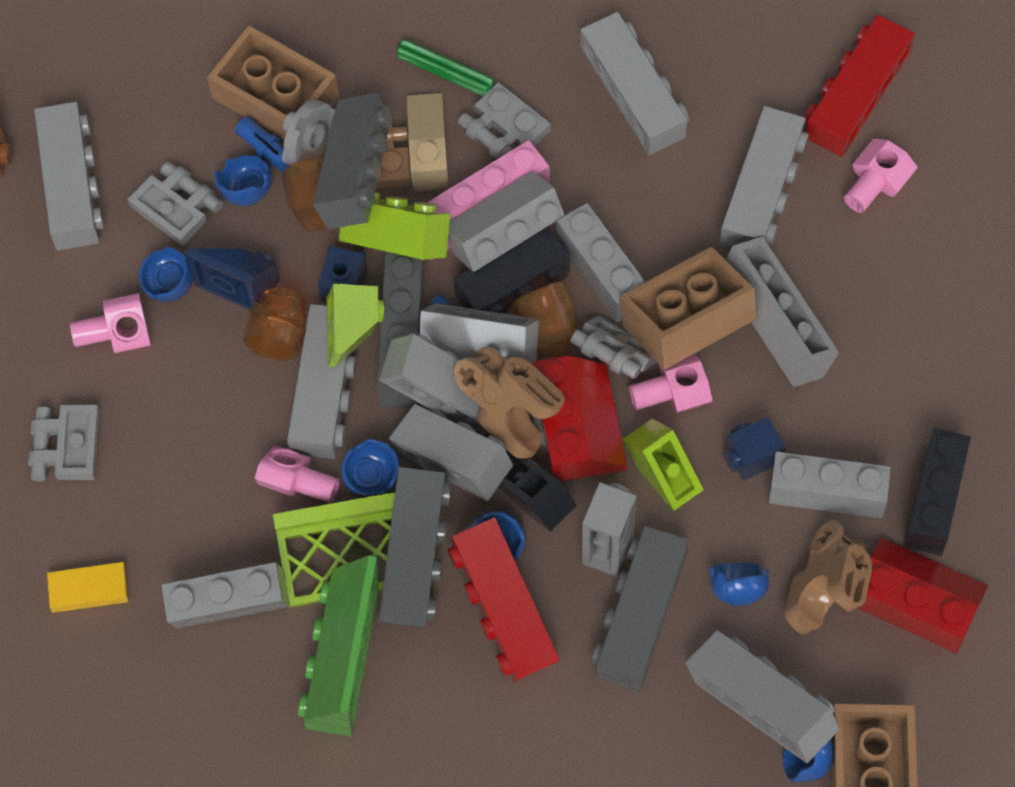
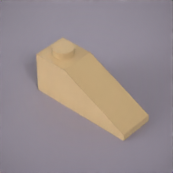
[407,93,449,193]

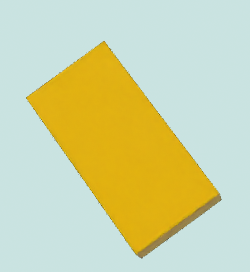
[47,562,129,613]

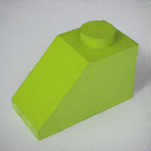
[326,284,384,368]
[622,418,704,511]

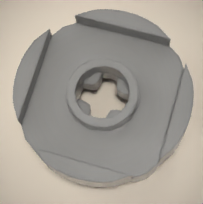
[282,98,336,172]

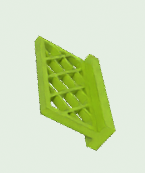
[273,492,441,608]

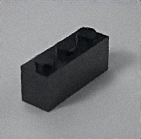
[453,226,570,314]
[904,427,971,557]

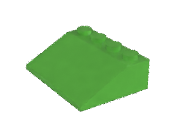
[298,556,379,737]

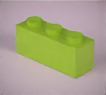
[339,192,450,260]

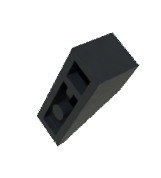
[485,433,577,532]

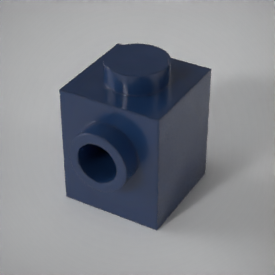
[318,246,368,303]
[723,417,786,481]

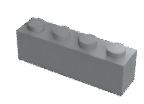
[580,12,689,156]
[34,102,104,251]
[720,106,809,248]
[725,237,839,388]
[287,304,357,459]
[685,630,839,763]

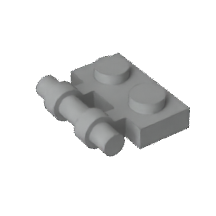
[457,82,551,160]
[127,161,223,247]
[570,315,656,379]
[28,405,100,482]

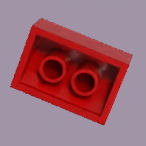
[532,355,628,482]
[858,538,988,654]

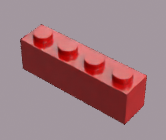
[805,14,915,158]
[447,517,560,682]

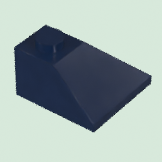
[186,248,280,315]

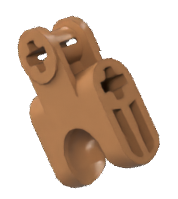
[453,346,564,458]
[784,520,872,635]

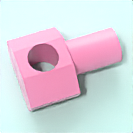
[844,139,918,213]
[70,293,151,353]
[628,354,713,414]
[255,445,340,504]

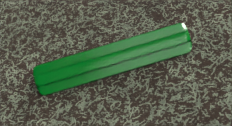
[397,39,495,96]

